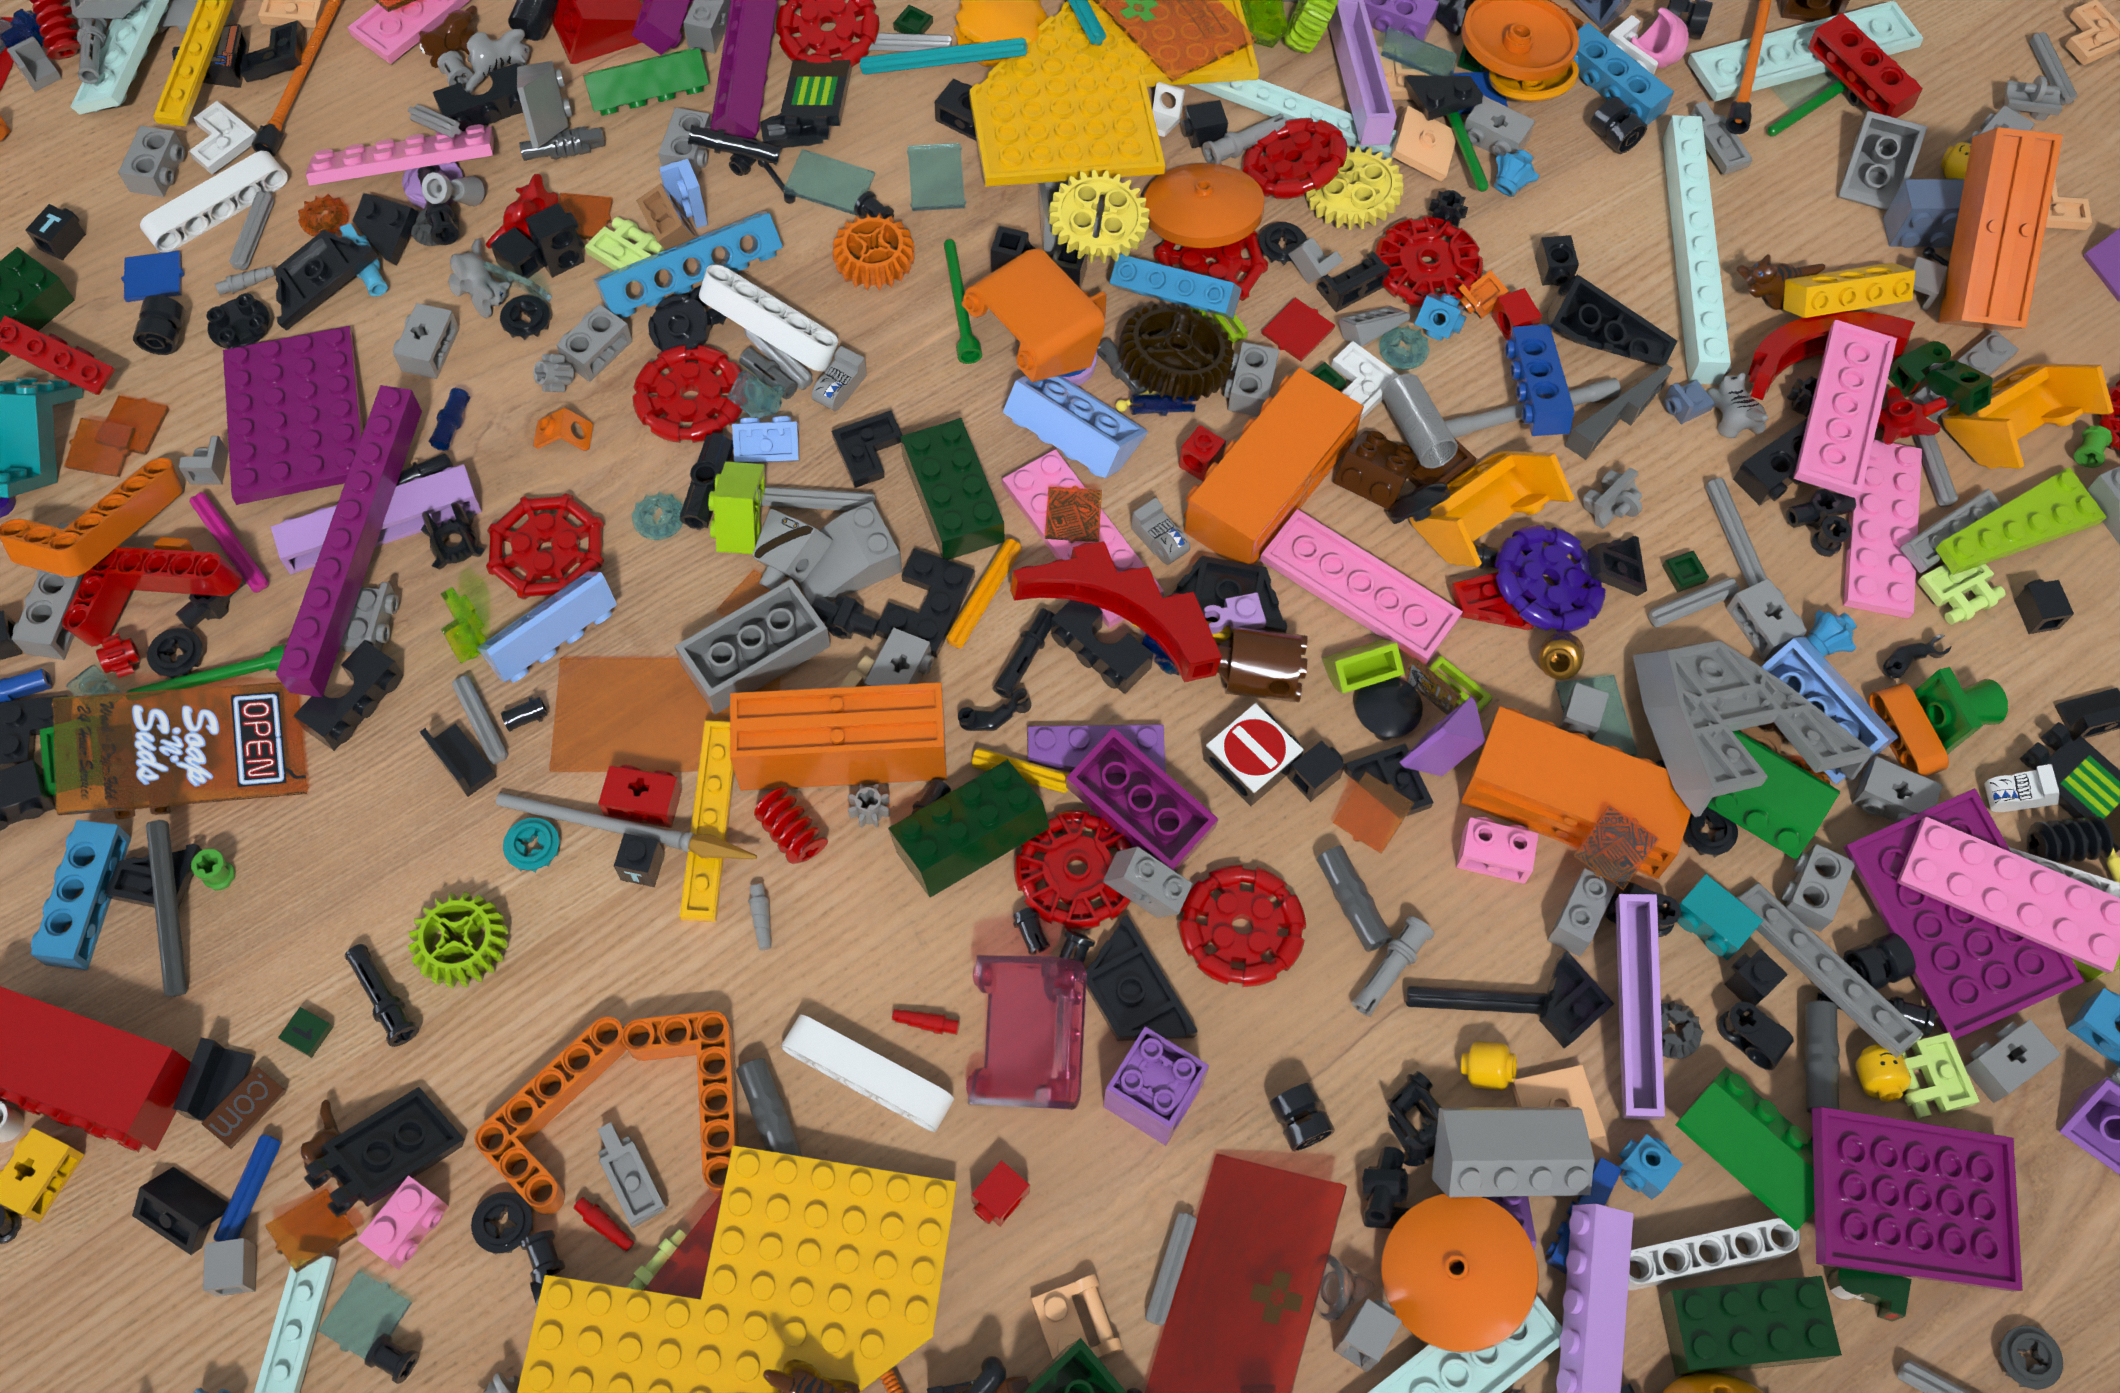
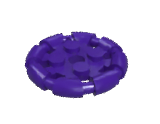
[1495,525,1606,632]

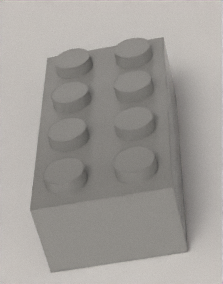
[675,579,830,714]

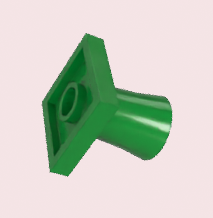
[1913,667,2008,755]

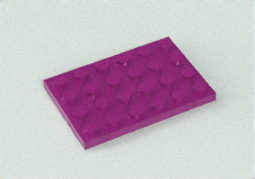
[223,326,363,505]
[1843,788,2084,1040]
[1812,1107,2023,1292]

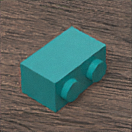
[1677,874,1764,961]

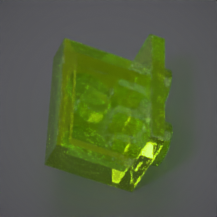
[1240,0,1288,48]
[441,587,487,663]

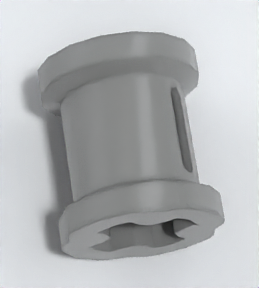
[437,51,473,90]

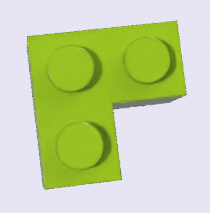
[708,461,765,554]

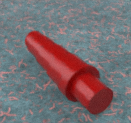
[892,1009,960,1035]
[573,1197,635,1252]

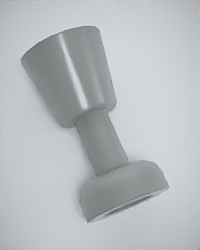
[422,172,485,207]

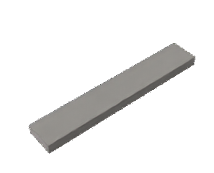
[1737,882,1923,1058]

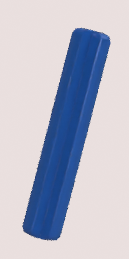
[214,1135,281,1242]

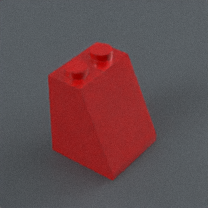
[552,0,642,64]

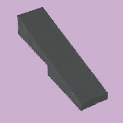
[1565,364,1673,460]

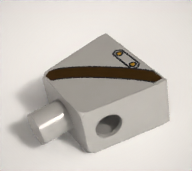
[753,508,833,590]

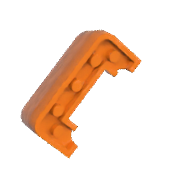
[962,248,1105,383]

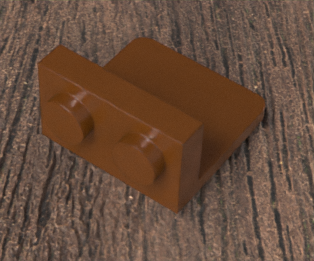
[1334,431,1419,510]

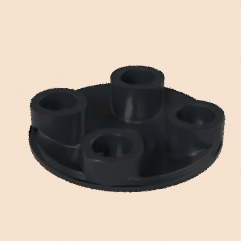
[206,293,270,349]
[1388,482,1451,524]
[1355,677,1423,741]

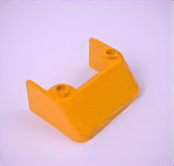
[1941,364,2114,469]
[1409,451,1575,567]

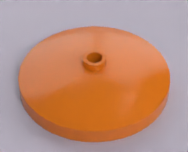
[1461,0,1579,81]
[1144,163,1265,248]
[1381,1194,1539,1353]

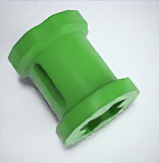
[2074,426,2113,468]
[191,849,235,891]

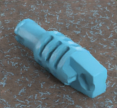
[340,223,388,297]

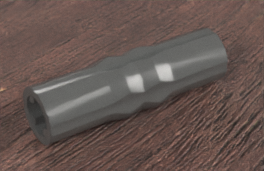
[1317,846,1393,952]
[1804,1001,1840,1114]
[736,1058,803,1157]

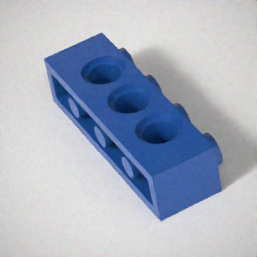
[1505,324,1575,436]

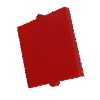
[1261,297,1335,362]

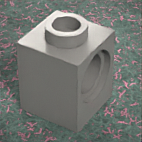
[1559,683,1609,741]

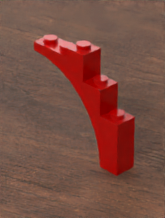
[1010,541,1222,683]

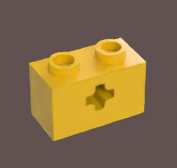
[0,1127,84,1223]

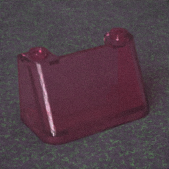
[966,955,1087,1110]

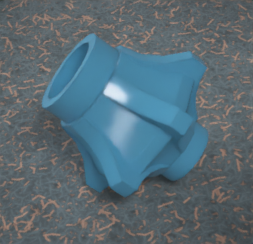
[1494,149,1539,197]
[1806,610,1857,657]

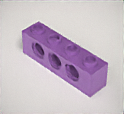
[1364,0,1439,46]

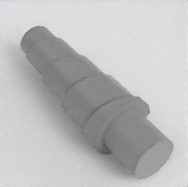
[215,266,275,295]
[748,884,772,951]

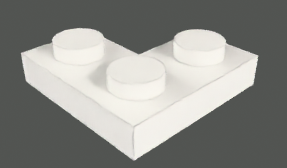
[189,101,256,175]
[1331,341,1399,421]

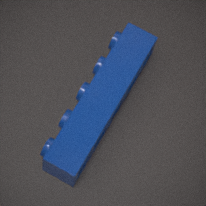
[1546,1157,1622,1275]

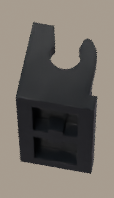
[1317,251,1390,312]

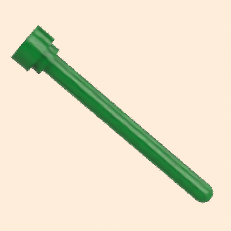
[1767,80,1848,137]
[1447,111,1489,192]
[944,239,983,364]
[126,644,286,702]

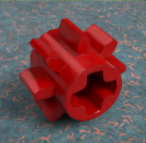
[96,633,141,678]

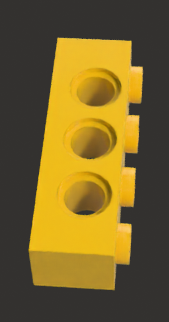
[1783,262,1915,318]

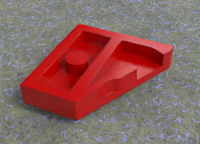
[1450,572,1534,630]

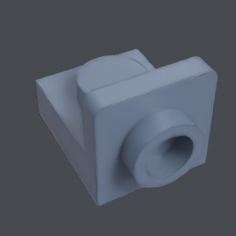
[1663,380,1715,424]

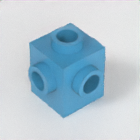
[1414,293,1467,341]
[1618,1134,1684,1200]

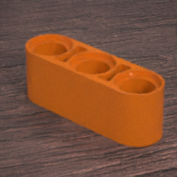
[1869,683,1949,777]

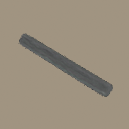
[146,820,187,997]

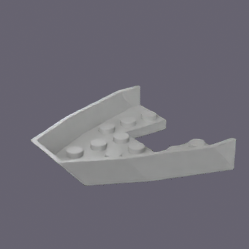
[1633,640,1874,817]

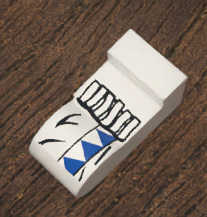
[1984,764,2059,812]

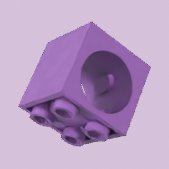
[1103,1027,1209,1146]

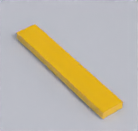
[153,0,234,127]
[679,720,735,922]

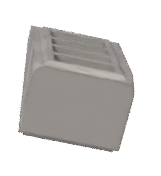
[1339,306,1410,347]

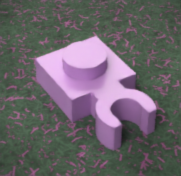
[1203,593,1266,634]

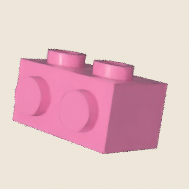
[1456,817,1539,884]
[357,1176,449,1270]

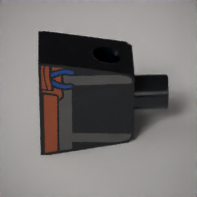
[172,24,250,88]

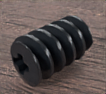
[2027,816,2113,863]

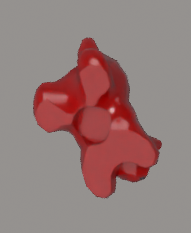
[486,174,558,249]

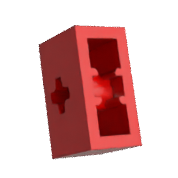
[598,765,682,828]

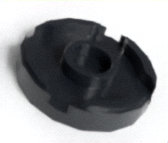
[648,295,711,351]

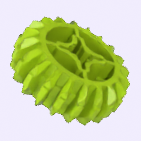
[1284,0,1338,54]
[408,891,509,989]

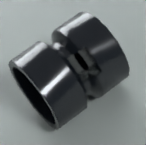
[1667,0,1713,40]
[1590,97,1647,154]
[133,295,186,355]
[1843,933,1916,990]
[1269,1082,1335,1152]

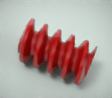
[30,0,81,60]
[754,787,828,864]

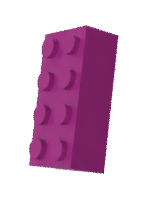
[1066,728,1218,872]

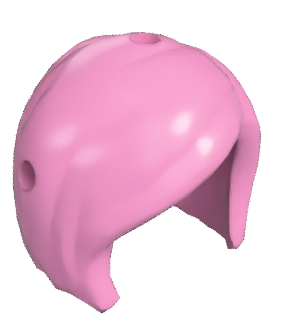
[1629,7,1689,68]

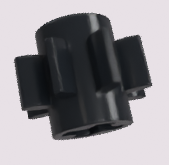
[1429,190,1468,227]
[1787,376,1818,417]

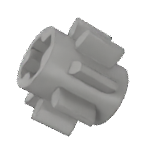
[533,354,574,392]
[848,784,890,828]

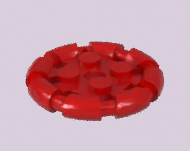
[776,0,880,67]
[1242,118,1348,199]
[1375,216,1483,308]
[632,345,747,443]
[1014,810,1132,930]
[1179,864,1306,987]

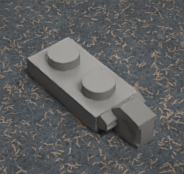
[1690,101,1752,175]
[597,1122,667,1228]

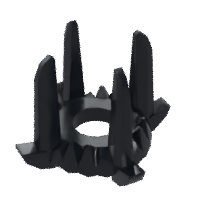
[421,502,485,570]
[1388,1086,1442,1167]

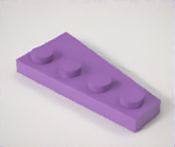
[1028,725,1166,773]

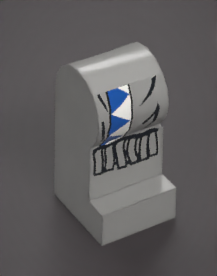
[812,346,867,411]
[1131,497,1190,565]

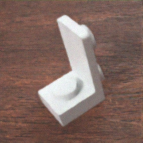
[1608,15,1658,75]

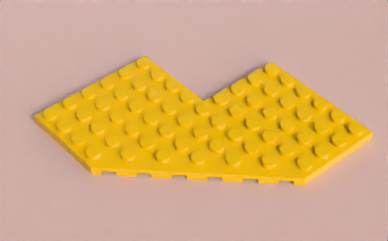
[969,0,1259,187]
[517,1145,957,1393]

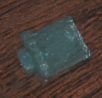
[727,370,785,419]
[66,665,125,719]

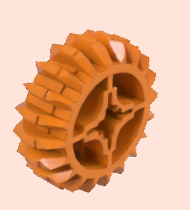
[832,212,915,291]

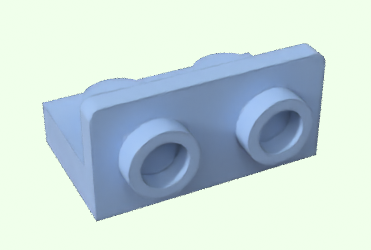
[659,159,708,228]
[732,416,799,463]

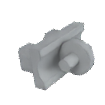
[2003,75,2062,121]
[1583,468,1642,529]

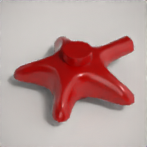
[1877,387,1947,445]

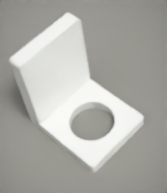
[1152,82,1185,137]

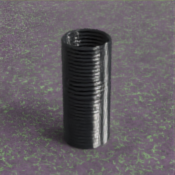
[508,0,558,41]

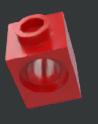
[1491,288,1542,340]
[1179,425,1226,482]
[971,1160,1030,1227]

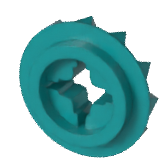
[503,818,561,873]

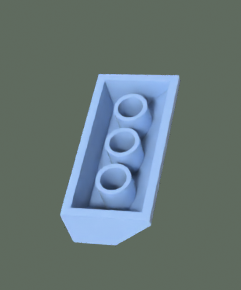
[1003,375,1148,478]
[476,571,617,683]
[1761,637,1898,784]

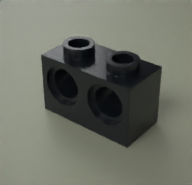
[525,203,585,278]

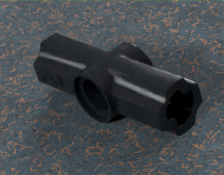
[679,433,733,530]

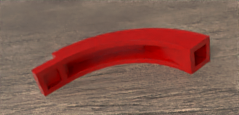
[1748,311,1915,400]

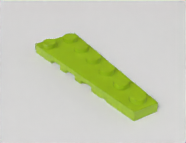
[1935,467,2107,575]

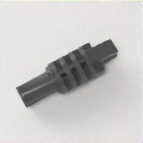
[519,127,605,161]

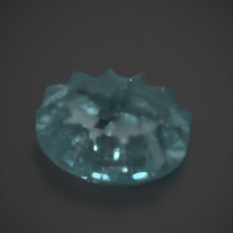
[1379,324,1430,369]
[631,492,683,540]

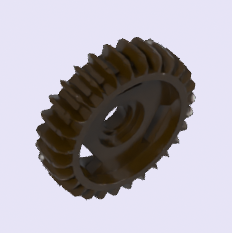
[1118,303,1234,402]

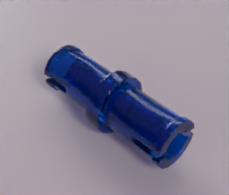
[429,388,471,451]
[1130,393,1196,416]

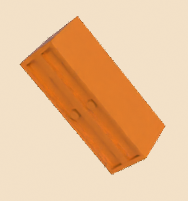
[1938,127,2063,331]
[1184,367,1364,565]
[730,682,947,791]
[1460,706,1691,879]

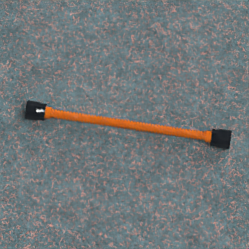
[251,0,342,157]
[1725,0,1772,134]

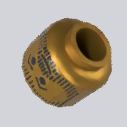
[1539,632,1585,680]

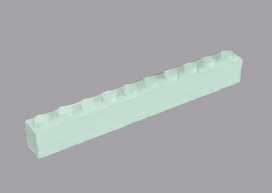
[1662,115,1731,385]

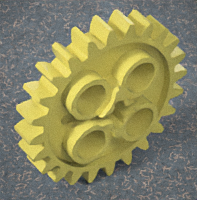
[1306,146,1403,230]
[1049,170,1150,263]

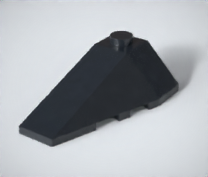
[1547,274,1677,367]

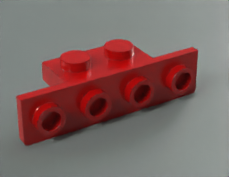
[0,316,116,395]

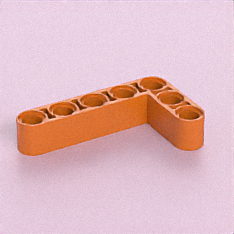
[0,458,183,577]
[621,1011,739,1198]
[474,1016,627,1215]

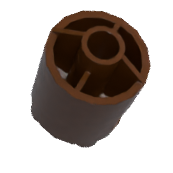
[1217,627,1308,703]

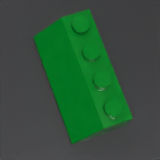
[583,47,709,116]
[1707,730,1840,860]
[1675,1067,1815,1231]

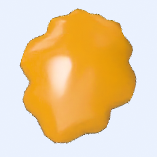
[954,0,1047,67]

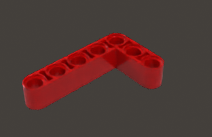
[62,547,242,647]

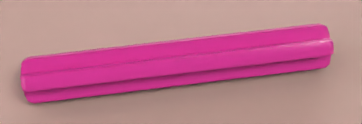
[190,492,269,593]

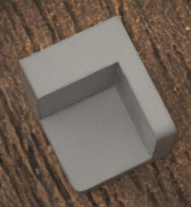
[7,37,62,92]
[1288,237,1343,284]
[1910,256,1947,311]
[178,436,229,485]
[203,1238,256,1297]

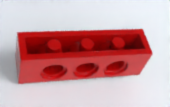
[1808,13,1923,118]

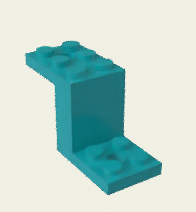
[0,377,83,498]

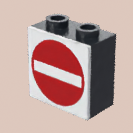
[1203,703,1304,806]

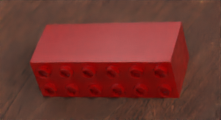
[0,986,191,1152]

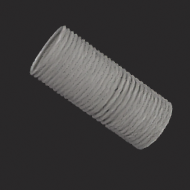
[1382,374,1458,468]

